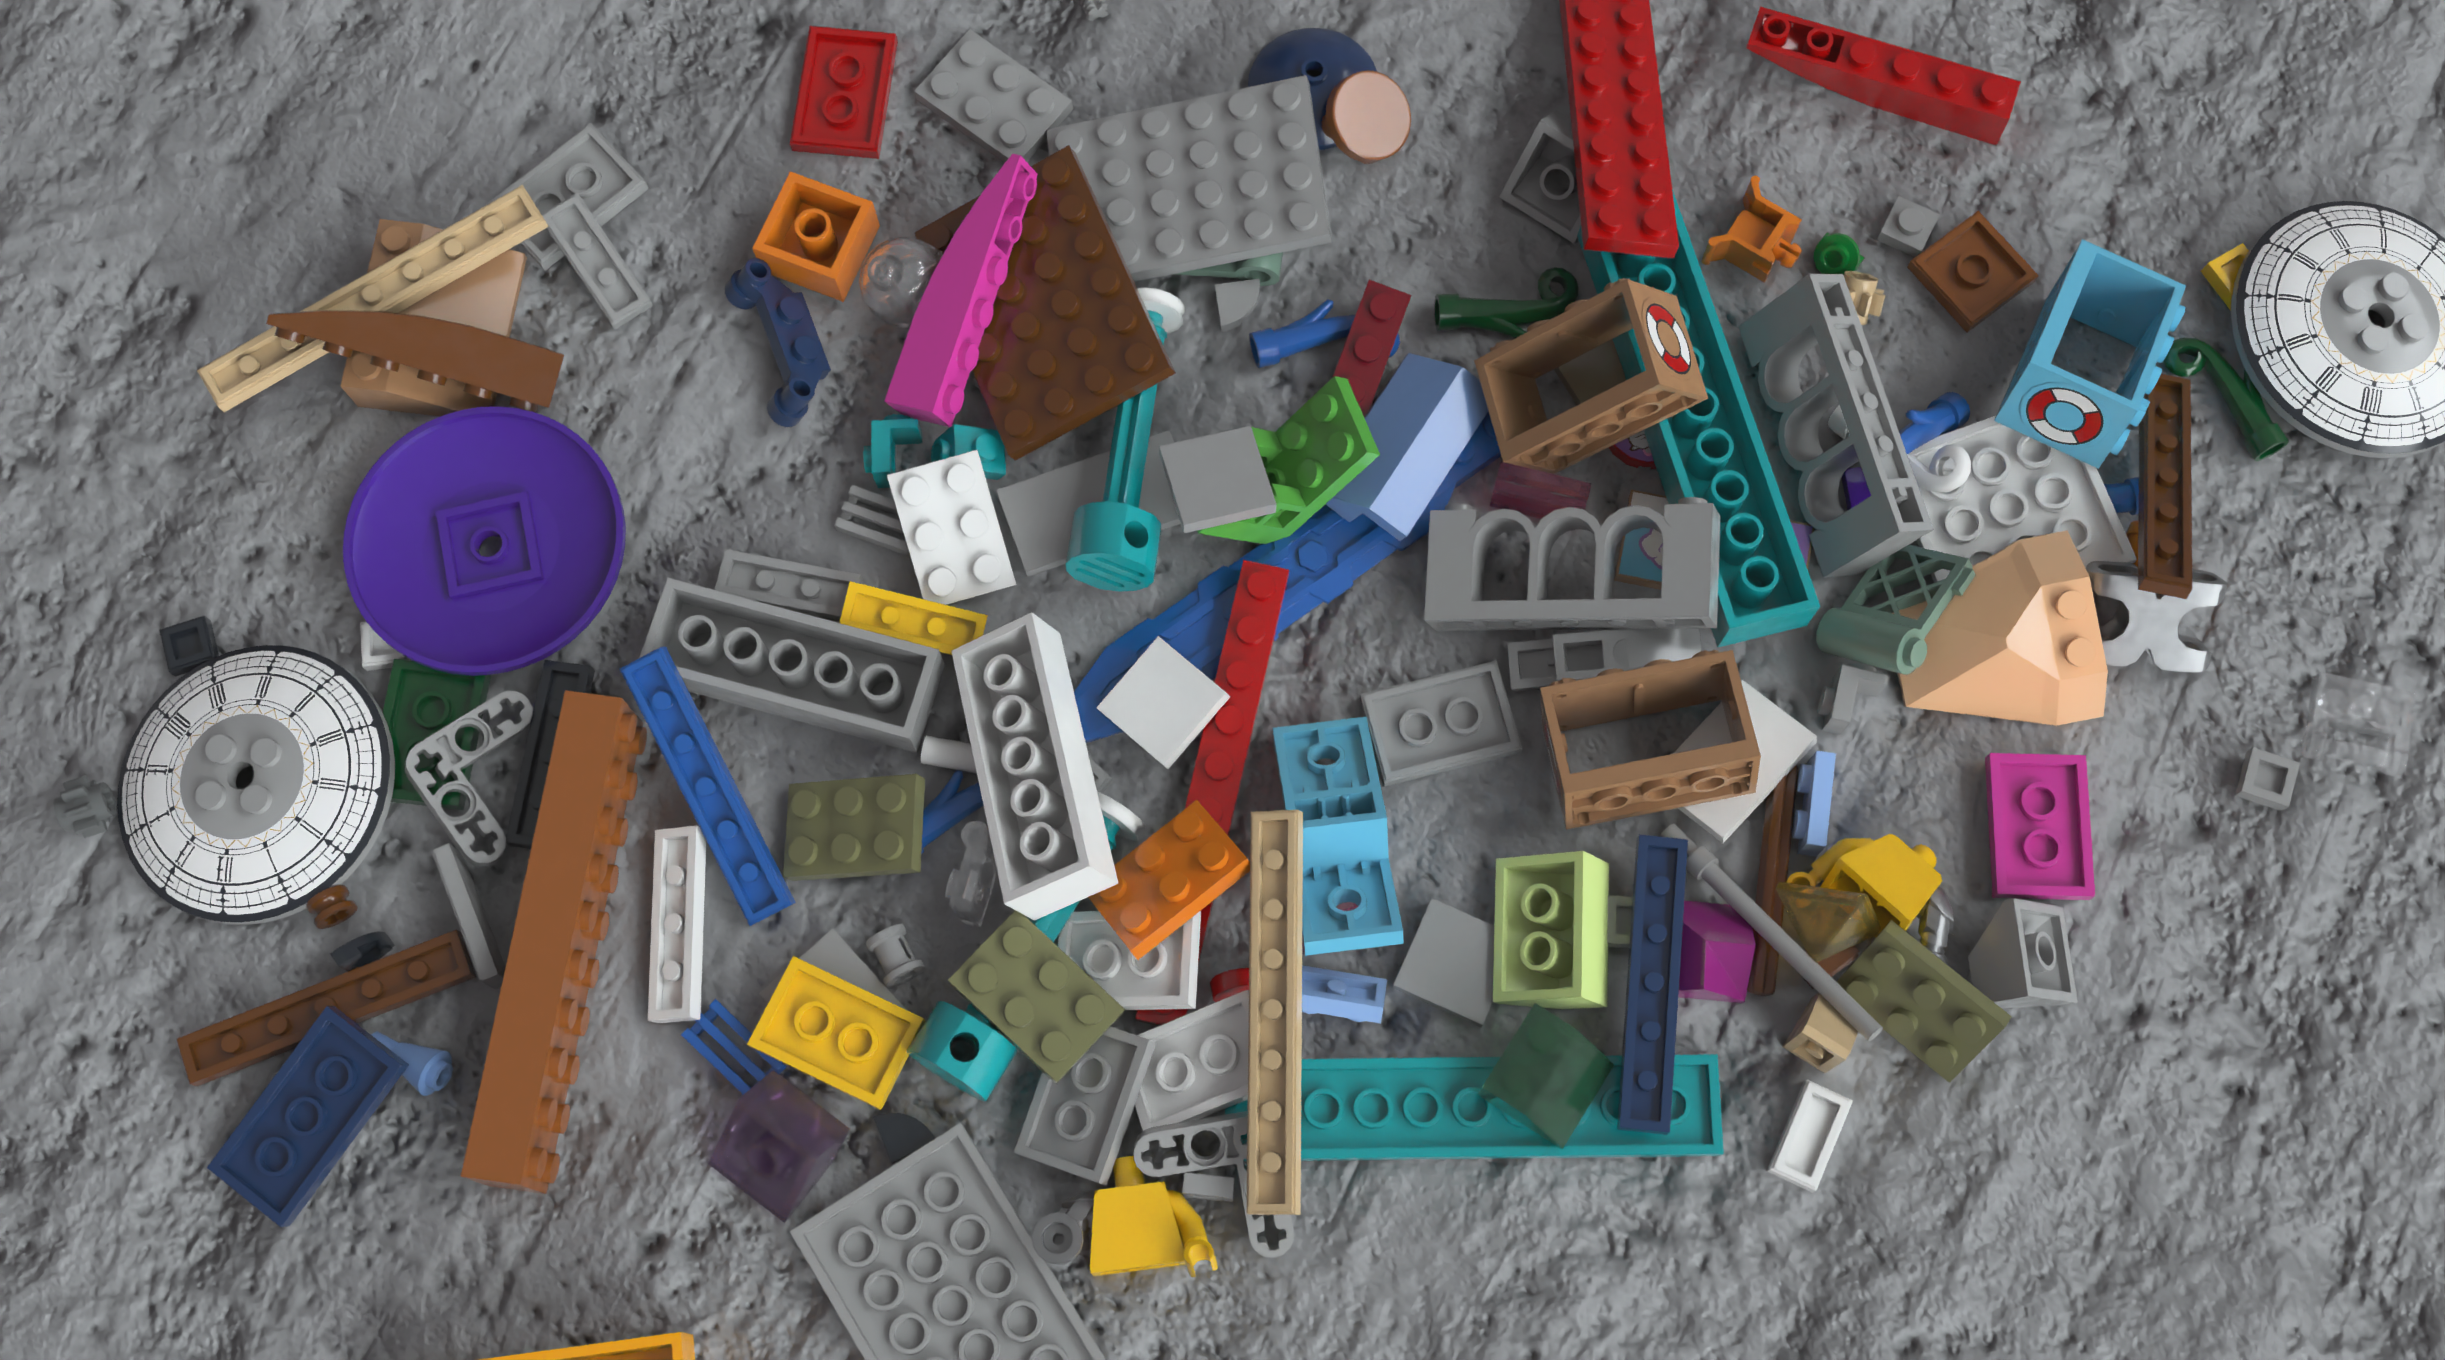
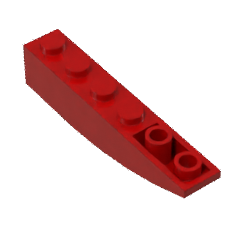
[1746,6,2021,146]

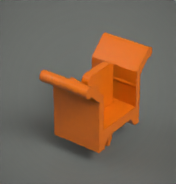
[1701,175,1802,282]

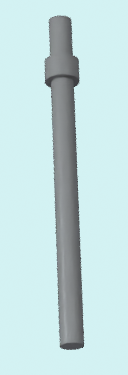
[1661,823,1883,1041]

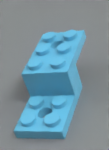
[1273,717,1404,956]

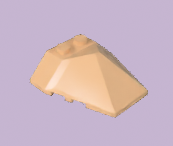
[1892,530,2108,726]

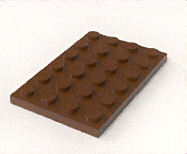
[914,145,1176,461]

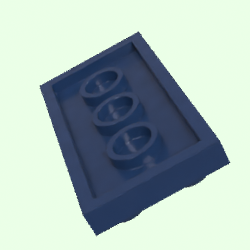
[207,1006,409,1228]

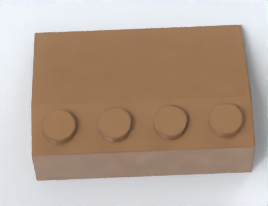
[340,219,527,416]

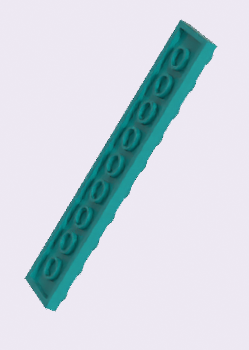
[1225,1054,1724,1161]

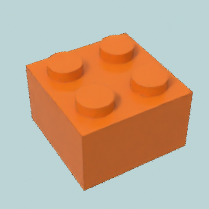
[752,171,880,302]

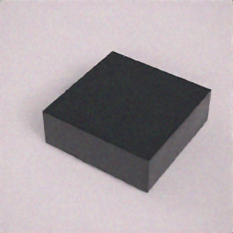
[159,616,219,677]

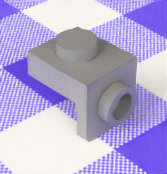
[1818,663,1888,735]

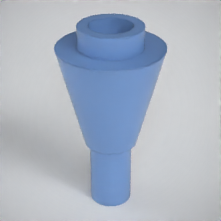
[371,1031,453,1096]

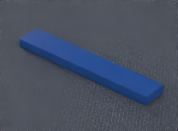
[620,647,796,926]

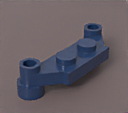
[725,258,831,427]

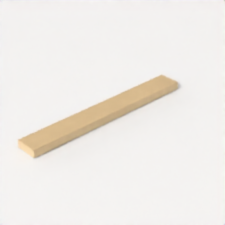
[197,185,549,412]
[1247,810,1303,1215]

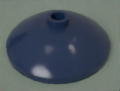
[1248,28,1377,150]

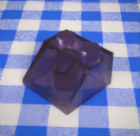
[708,1070,850,1223]

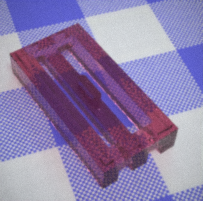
[1490,461,1592,519]

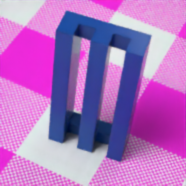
[681,999,787,1103]

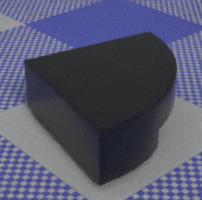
[330,931,395,971]
[873,1113,935,1164]

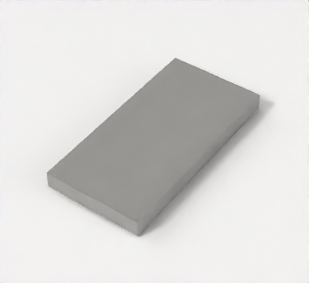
[996,430,1181,577]

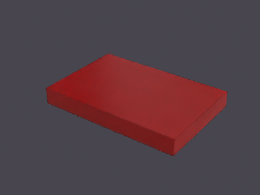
[790,26,898,159]

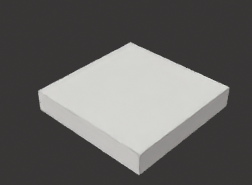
[1097,636,1230,769]

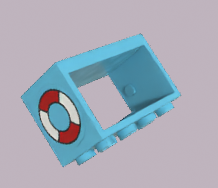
[1994,239,2186,469]

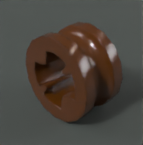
[306,885,357,929]

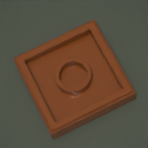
[1907,210,2039,333]

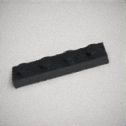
[506,660,595,849]

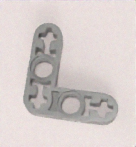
[405,691,532,867]
[1134,1111,1294,1258]

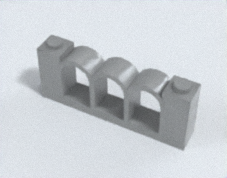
[1738,274,1934,578]
[1424,497,1720,631]

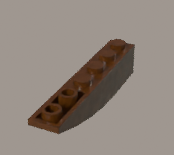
[266,310,564,413]

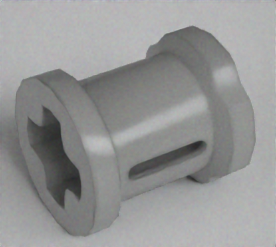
[865,924,925,988]

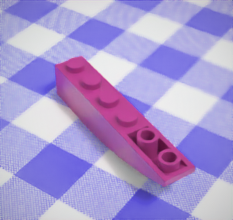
[884,154,1038,427]

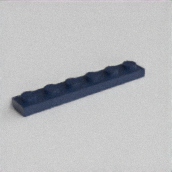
[1617,834,1688,1135]

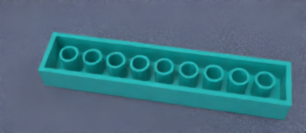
[1577,190,1821,648]

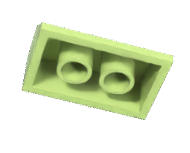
[1493,851,1609,1010]

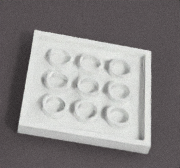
[1910,416,2137,583]

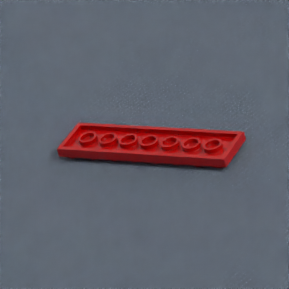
[1559,0,1679,258]

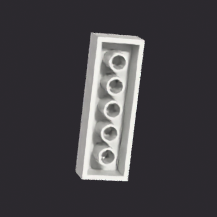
[951,612,1118,920]

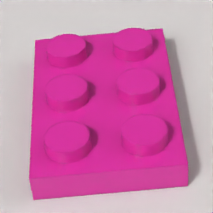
[1985,753,2095,900]

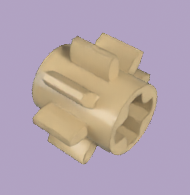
[1844,271,1886,325]

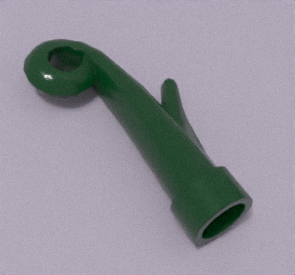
[1434,267,1578,338]
[2163,337,2289,461]

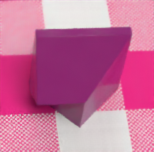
[1678,900,1755,1003]

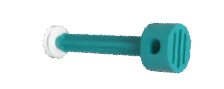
[1066,287,1185,592]
[906,791,1146,1101]

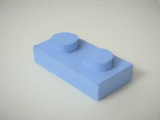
[1792,751,1836,857]
[1302,965,1387,1024]

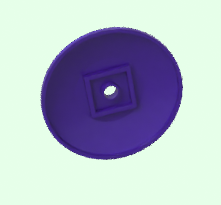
[343,406,626,676]

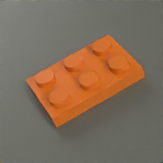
[1088,800,1250,960]

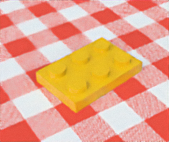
[747,956,925,1110]

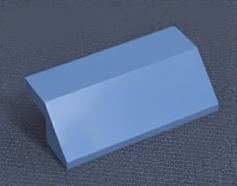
[1326,353,1488,541]

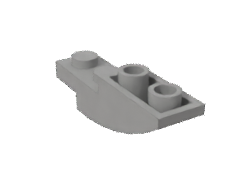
[1507,628,1702,692]

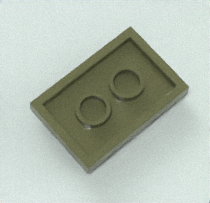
[783,774,925,881]
[948,910,1125,1084]
[1836,920,2012,1083]

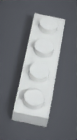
[648,825,706,1023]

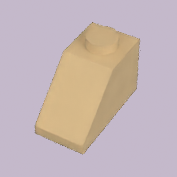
[1783,992,1858,1073]

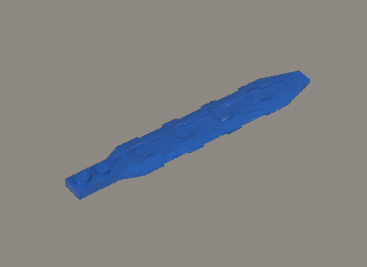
[1074,411,1501,743]

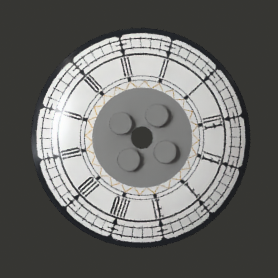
[2231,201,2445,458]
[117,645,395,925]

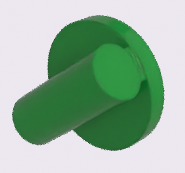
[1814,232,1865,275]

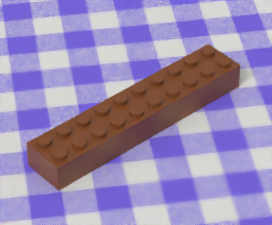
[461,690,647,1194]

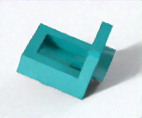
[863,414,923,489]
[931,424,1006,480]

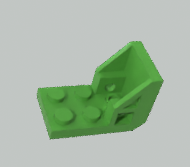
[1197,376,1380,544]

